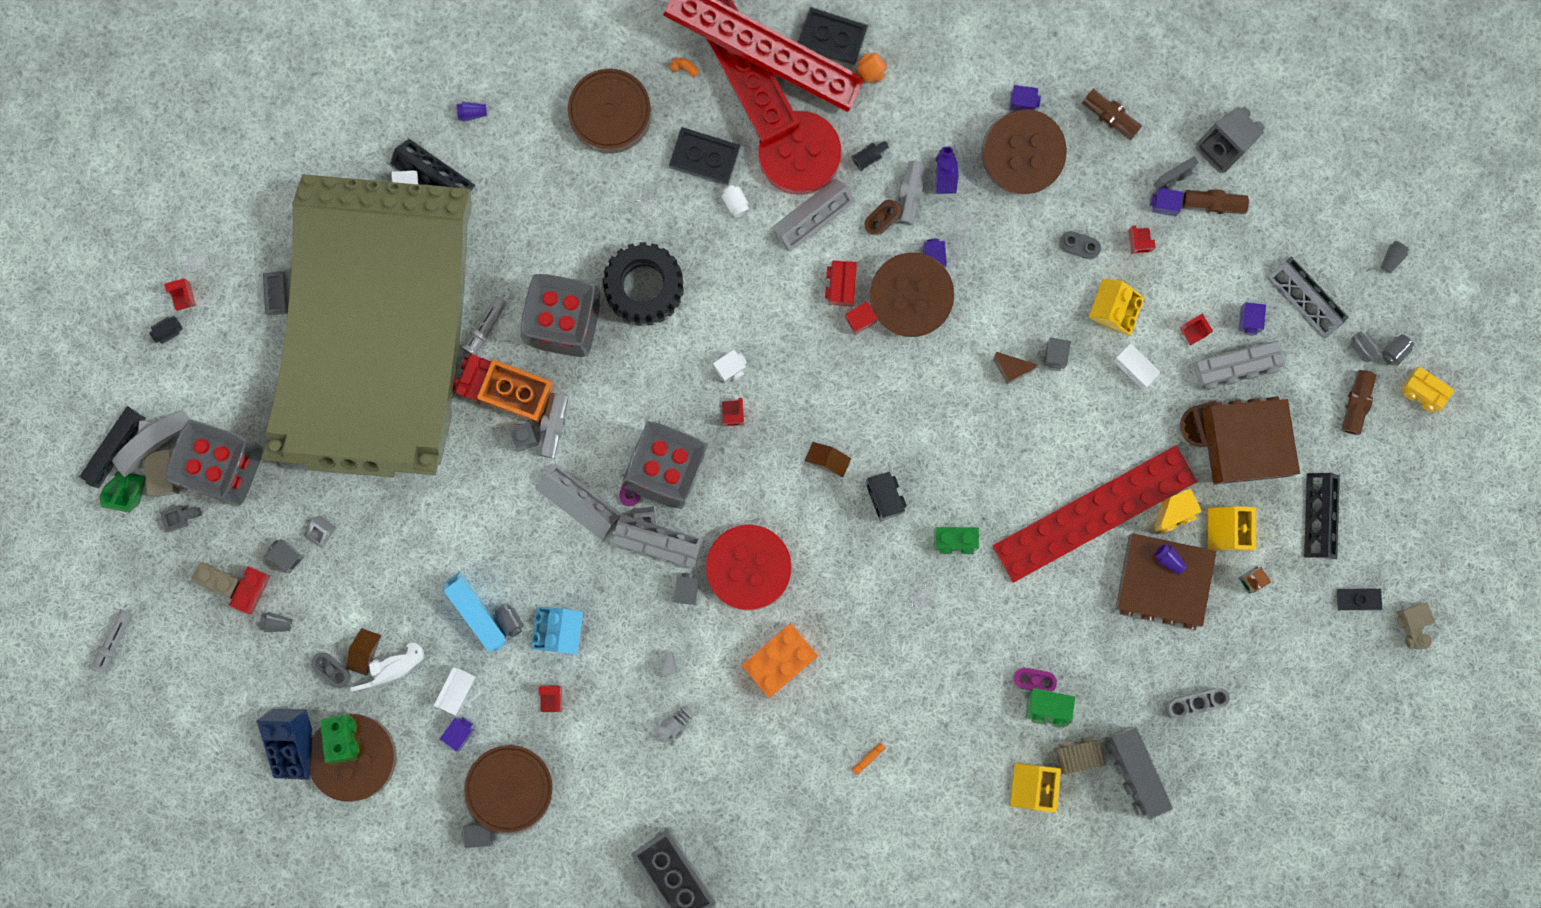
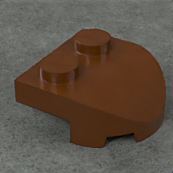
[1180,400,1217,448]

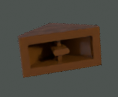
[993,352,1037,385]
[805,442,851,477]
[346,628,382,676]

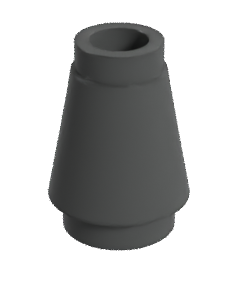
[1380,241,1409,274]
[259,611,292,633]

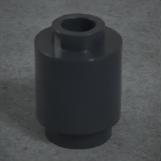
[149,315,183,344]

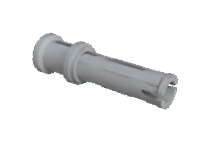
[460,296,507,356]
[88,609,133,675]

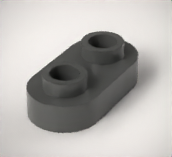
[1060,231,1101,259]
[311,652,351,688]

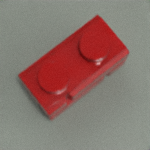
[825,260,857,307]
[453,354,492,404]
[229,566,271,614]

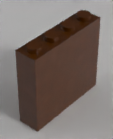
[1202,396,1300,485]
[1115,533,1217,630]

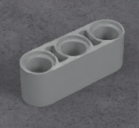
[1165,688,1230,718]

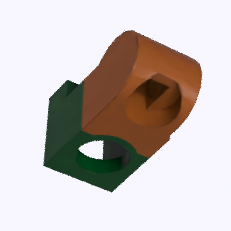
[1239,566,1271,594]

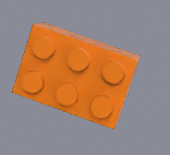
[477,359,555,424]
[741,623,818,698]

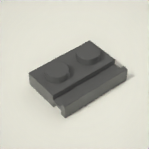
[1154,156,1199,189]

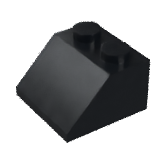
[865,472,907,522]

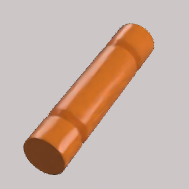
[852,743,886,775]

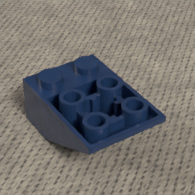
[256,708,312,780]

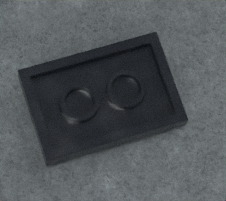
[798,7,868,65]
[669,127,741,185]

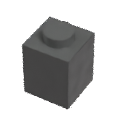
[1044,337,1071,371]
[509,422,539,452]
[266,539,304,573]
[674,573,699,605]
[463,824,497,848]

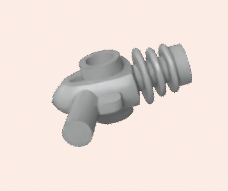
[653,705,695,742]

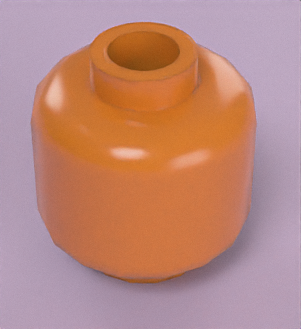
[857,52,887,83]

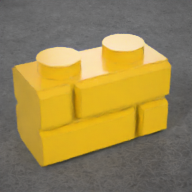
[1400,366,1455,413]

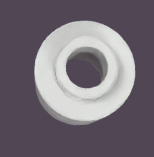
[721,185,750,218]

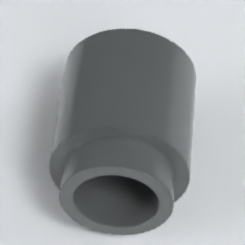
[1350,331,1382,363]
[1382,334,1414,366]
[495,604,524,638]

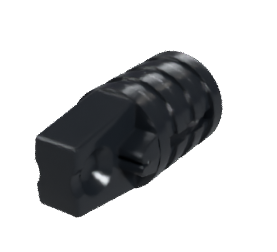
[851,141,889,172]

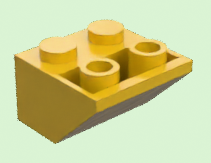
[1089,278,1145,336]
[1153,488,1202,534]
[1207,506,1256,552]
[1010,763,1061,813]

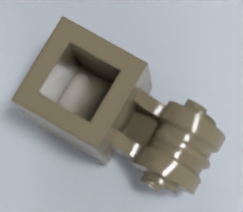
[1397,602,1435,650]

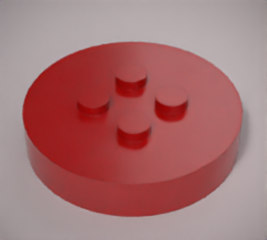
[758,111,841,195]
[706,524,792,611]

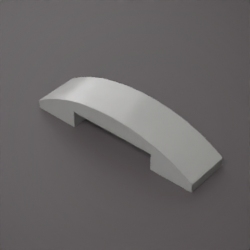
[112,411,190,477]

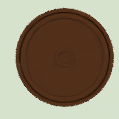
[568,68,652,154]
[981,109,1067,194]
[870,252,954,337]
[310,714,397,802]
[464,745,553,835]

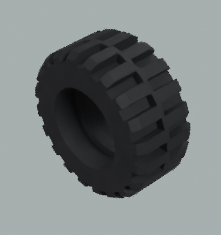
[603,242,684,326]

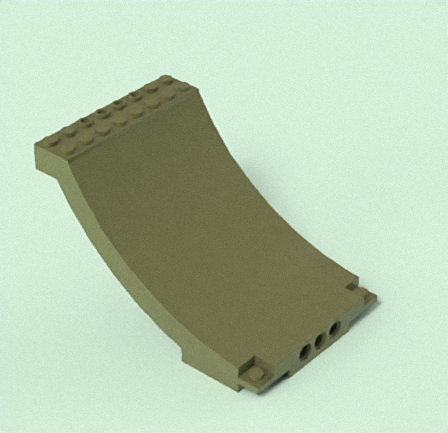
[262,174,472,478]

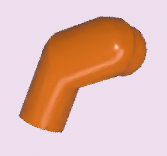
[669,57,700,78]

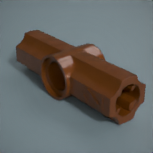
[1082,88,1143,141]
[1183,189,1249,214]
[1341,370,1377,435]

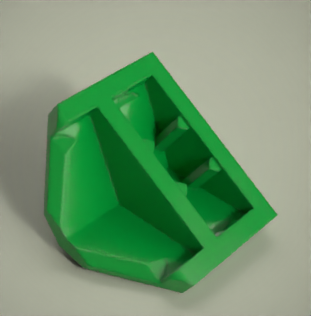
[99,471,146,513]

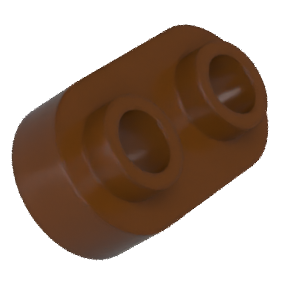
[864,199,901,235]

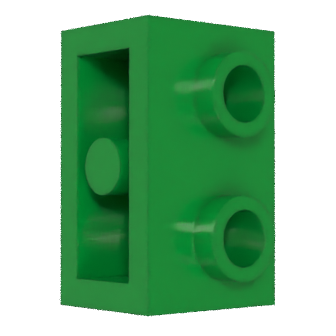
[934,527,979,554]
[1025,688,1075,728]
[320,714,359,765]

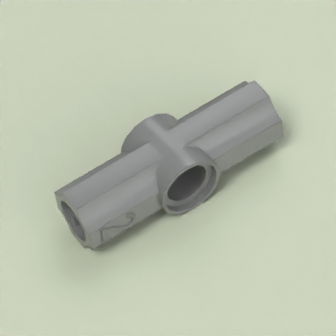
[896,160,926,226]
[537,393,569,459]

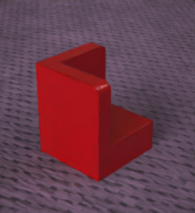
[1129,225,1156,254]
[164,278,196,311]
[845,302,878,335]
[1180,313,1213,346]
[722,398,744,427]
[539,686,562,712]

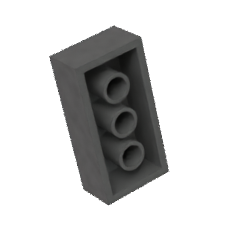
[1105,727,1173,820]
[631,828,716,908]

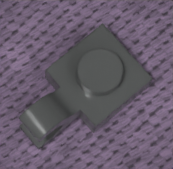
[160,505,202,533]

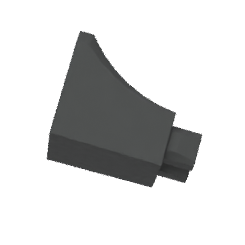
[1196,106,1265,173]

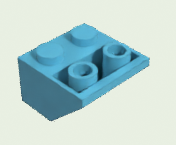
[531,607,583,655]

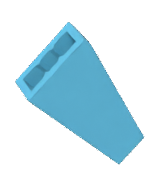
[443,571,507,652]

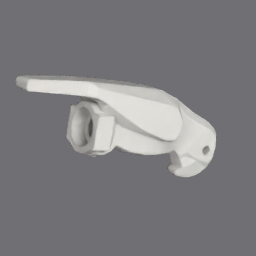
[351,643,425,692]

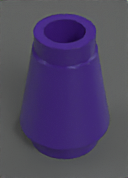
[457,101,487,122]
[1154,544,1187,575]

